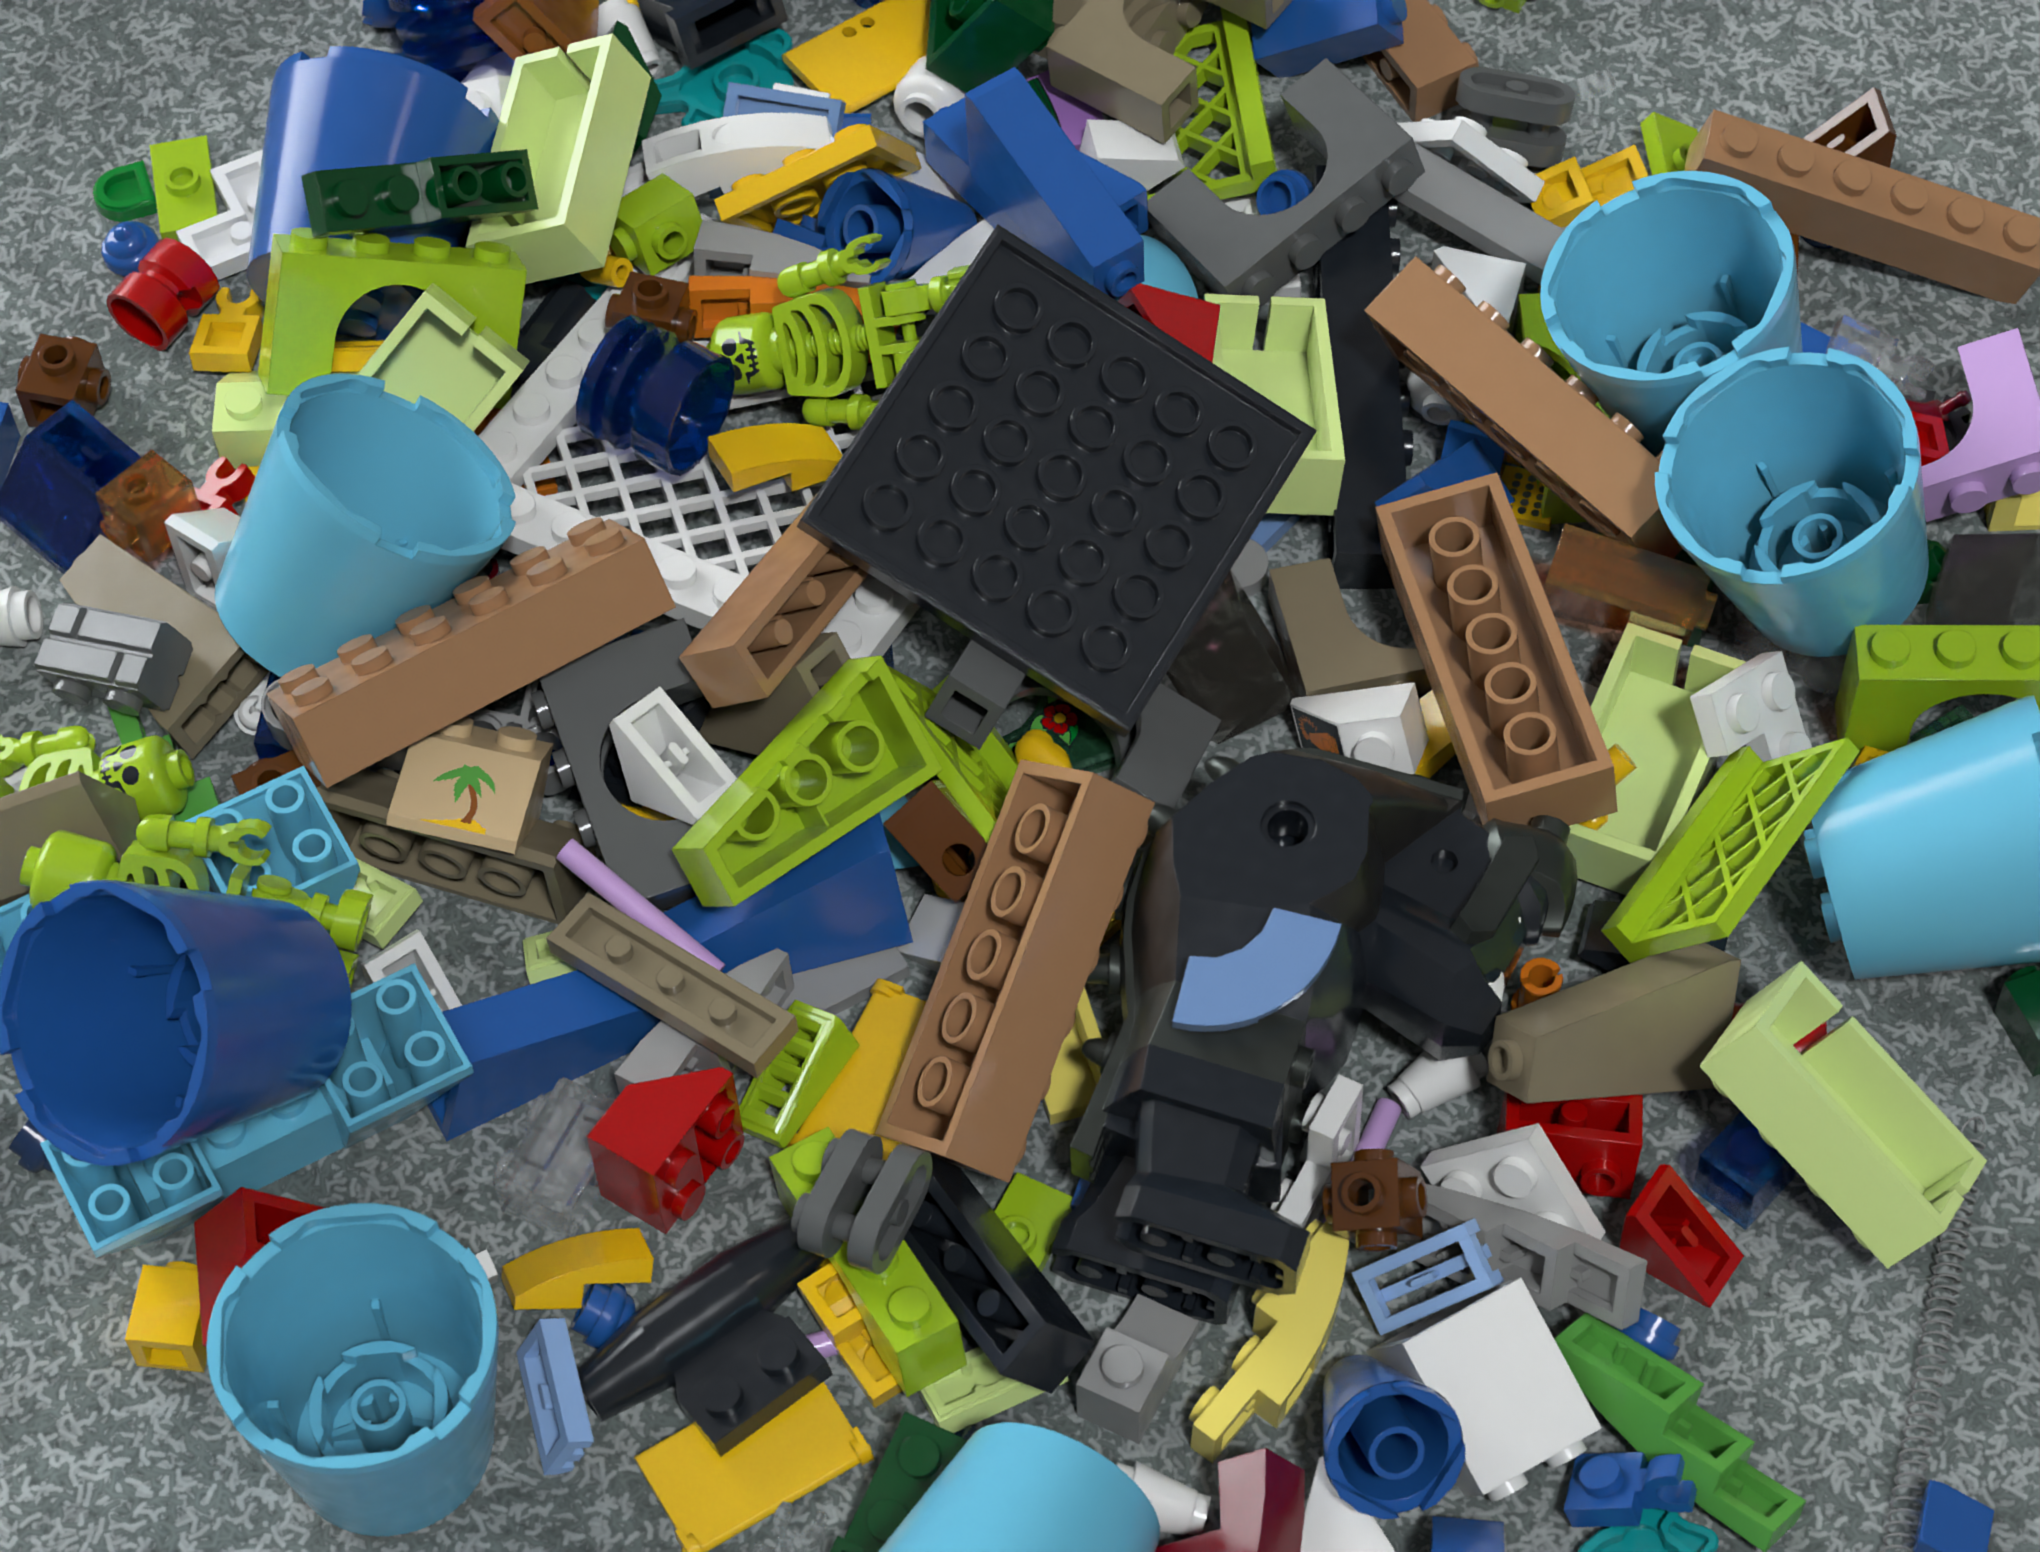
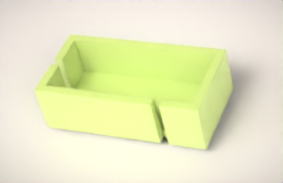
[465,33,651,284]
[357,283,530,432]
[1204,294,1345,516]
[1566,622,1746,895]
[1699,961,1987,1269]

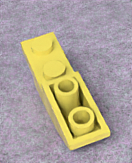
[1189,1219,1349,1463]

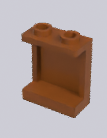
[473,0,599,75]

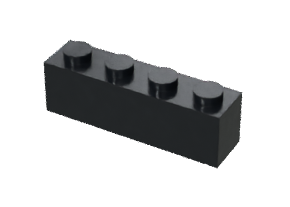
[904,1155,1096,1394]

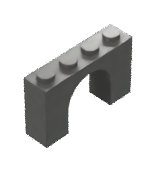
[1147,58,1425,306]
[530,618,704,911]
[924,640,1221,850]

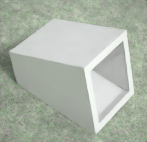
[1366,1278,1602,1502]

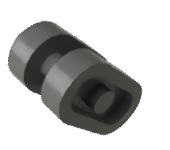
[1451,67,1576,172]
[791,1128,932,1274]

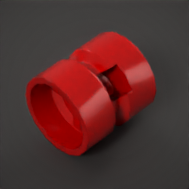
[106,238,220,351]

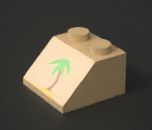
[386,716,553,854]

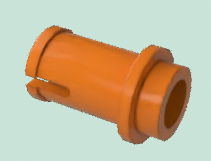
[1511,957,1563,1010]

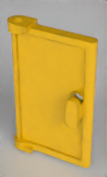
[782,0,931,113]
[787,979,926,1160]
[633,1382,874,1552]

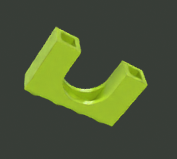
[258,227,527,409]
[1835,625,2040,758]

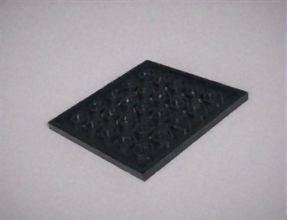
[797,224,1317,738]

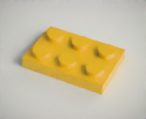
[714,124,922,233]

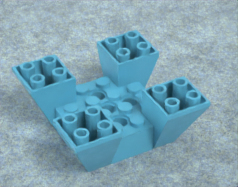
[0,766,474,1258]

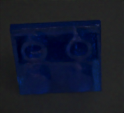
[0,400,166,574]

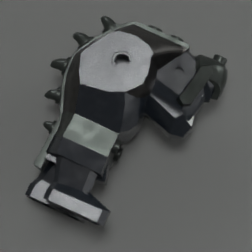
[1051,748,1578,1325]

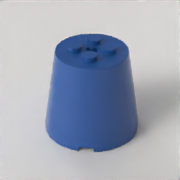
[247,46,499,340]
[0,880,352,1166]

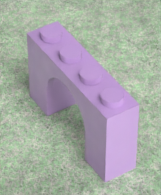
[1922,328,2040,522]

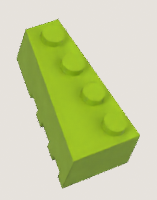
[671,655,943,907]

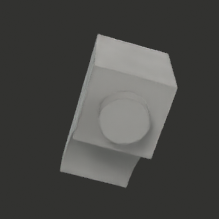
[1076,1294,1200,1444]

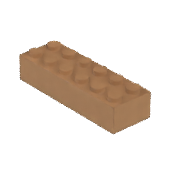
[1364,256,1683,579]
[1375,472,1618,826]
[266,517,676,788]
[875,760,1155,1183]

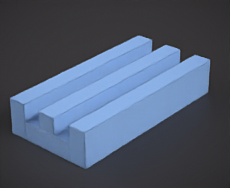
[1352,1218,1504,1336]
[516,1318,594,1475]

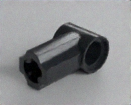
[514,280,597,386]

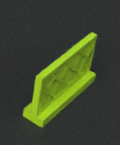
[1147,7,1277,200]
[887,665,1018,844]
[1601,737,1860,963]

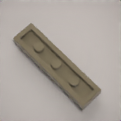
[546,892,799,1078]

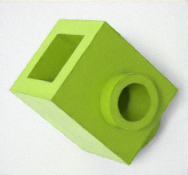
[610,173,702,276]

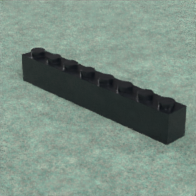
[1311,165,1413,589]

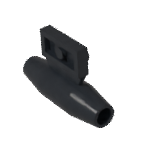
[577,1217,833,1457]

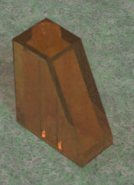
[1543,524,1718,645]

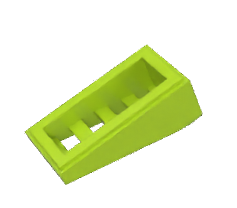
[739,1000,860,1149]

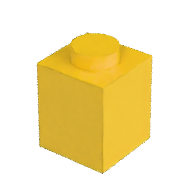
[125,1261,207,1372]

